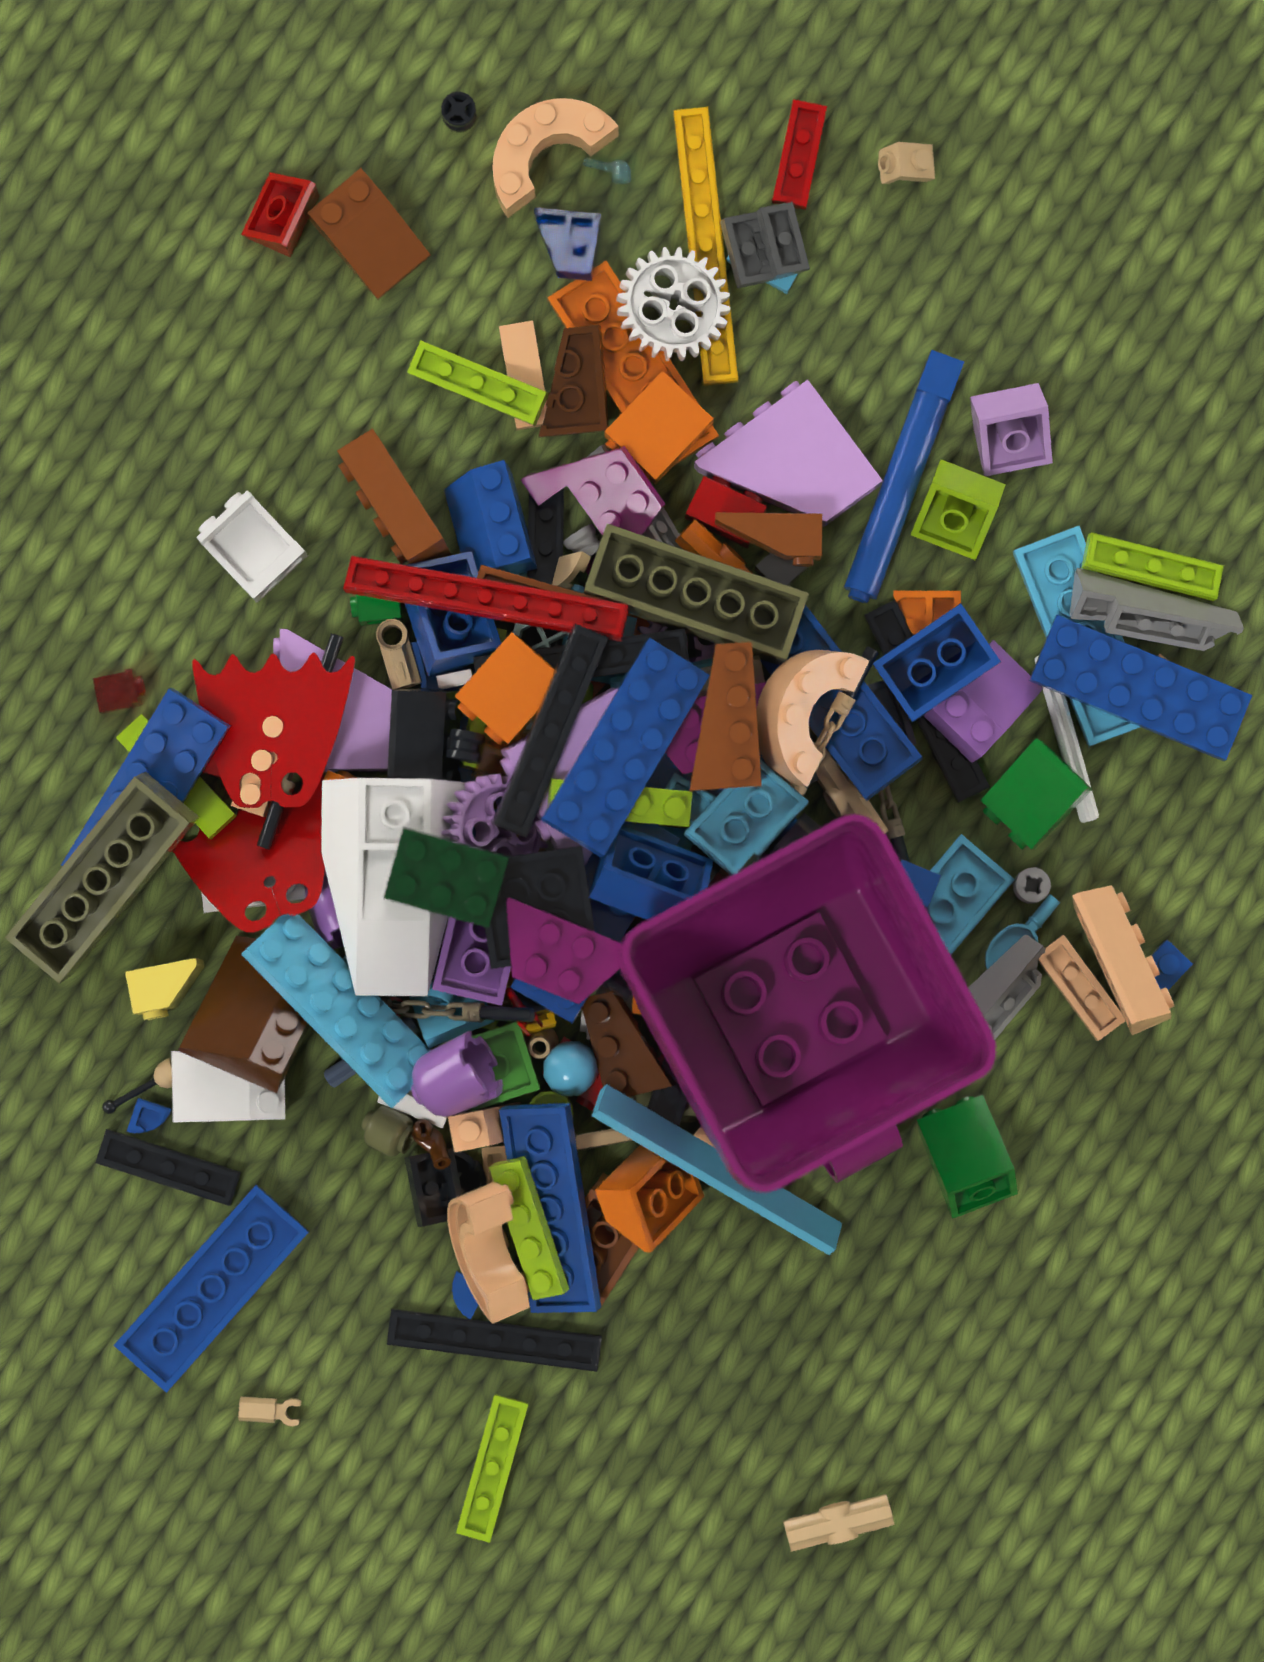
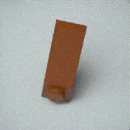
[715,512,822,567]

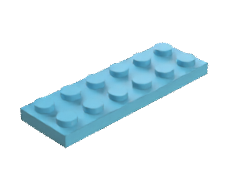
[1013,526,1140,747]
[241,914,431,1109]

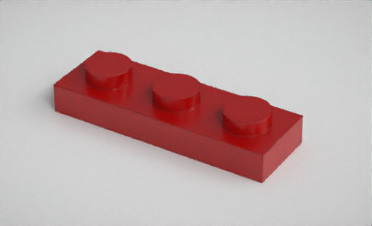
[772,99,827,210]

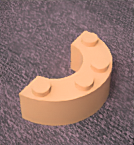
[493,98,619,218]
[757,650,869,787]
[447,1182,530,1324]

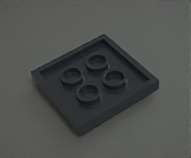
[485,845,595,969]

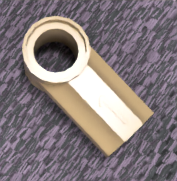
[376,619,421,690]

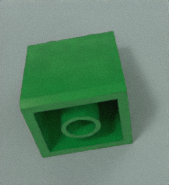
[980,738,1093,850]
[917,1095,1018,1219]

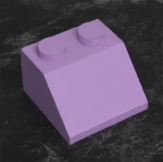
[970,383,1053,477]

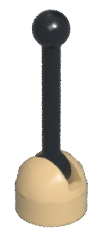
[102,1057,172,1114]

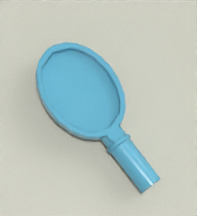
[985,894,1060,969]

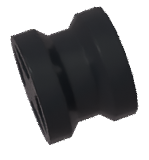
[441,92,477,133]
[446,729,485,764]

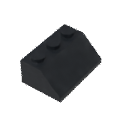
[387,688,464,782]

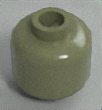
[362,1105,414,1157]

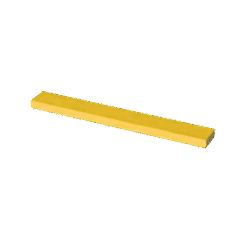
[673,107,738,386]

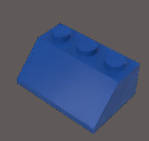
[444,460,538,575]
[405,552,501,677]
[872,603,1001,722]
[589,825,713,920]

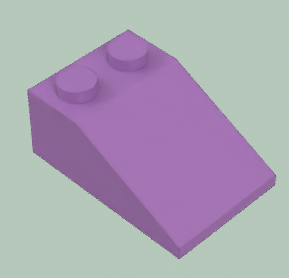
[923,640,1043,763]
[432,917,511,1006]

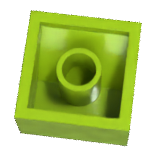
[911,459,1006,560]

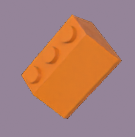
[595,1145,705,1253]

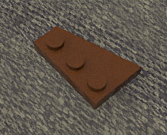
[539,325,609,438]
[582,991,676,1097]

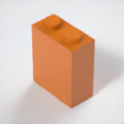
[604,371,714,485]
[455,632,555,745]

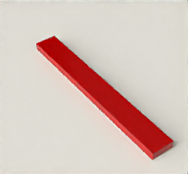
[343,556,629,642]

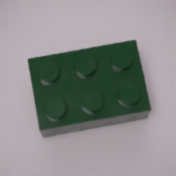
[383,827,509,928]

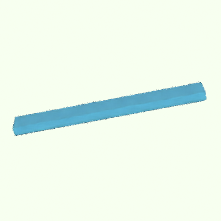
[592,1084,842,1255]

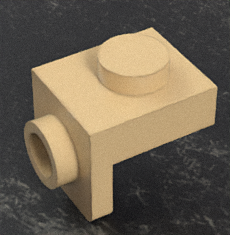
[878,142,935,184]

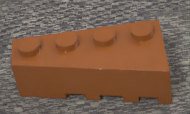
[337,428,452,565]
[690,642,762,791]

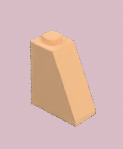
[448,1101,521,1152]

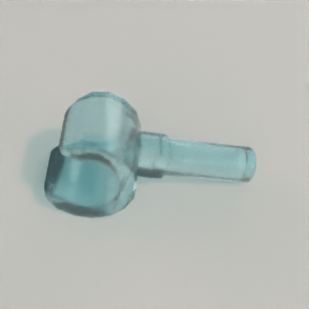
[583,157,631,184]

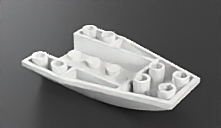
[321,778,465,996]

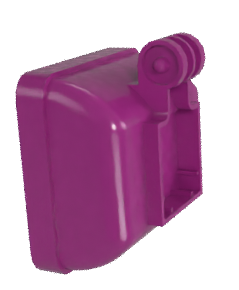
[619,814,996,1193]

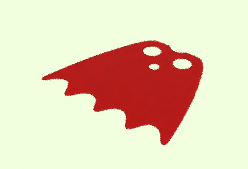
[192,653,355,808]
[173,775,325,933]

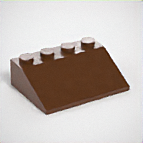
[178,935,310,1094]

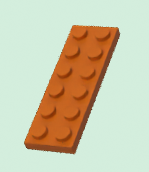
[547,261,719,466]

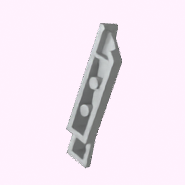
[1070,568,1244,651]
[968,935,1046,1040]

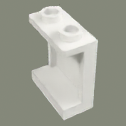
[197,490,308,603]

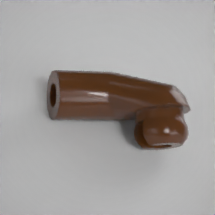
[412,1119,451,1170]

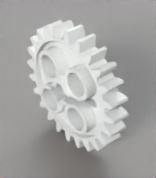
[616,247,731,361]

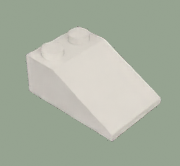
[171,1051,285,1122]

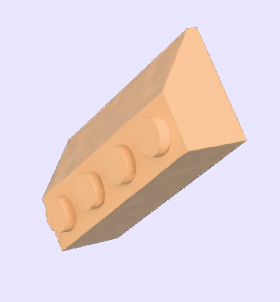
[1072,885,1175,1035]

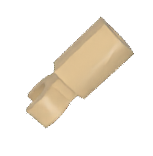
[238,1396,302,1426]

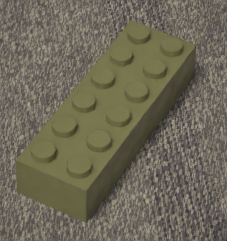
[583,523,809,666]
[5,771,200,984]

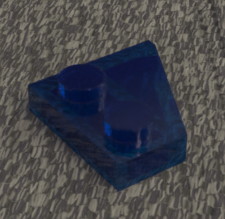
[534,207,602,281]

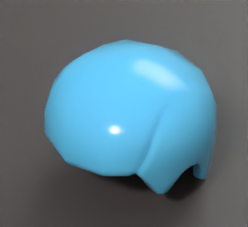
[543,1041,598,1097]

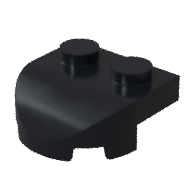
[404,1149,487,1227]

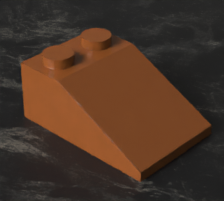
[307,168,431,300]
[585,1172,639,1306]

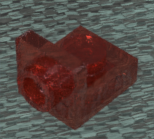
[93,668,146,714]

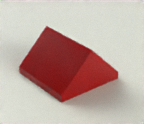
[241,172,319,258]

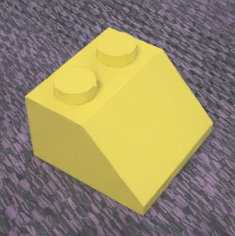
[125,958,205,1020]

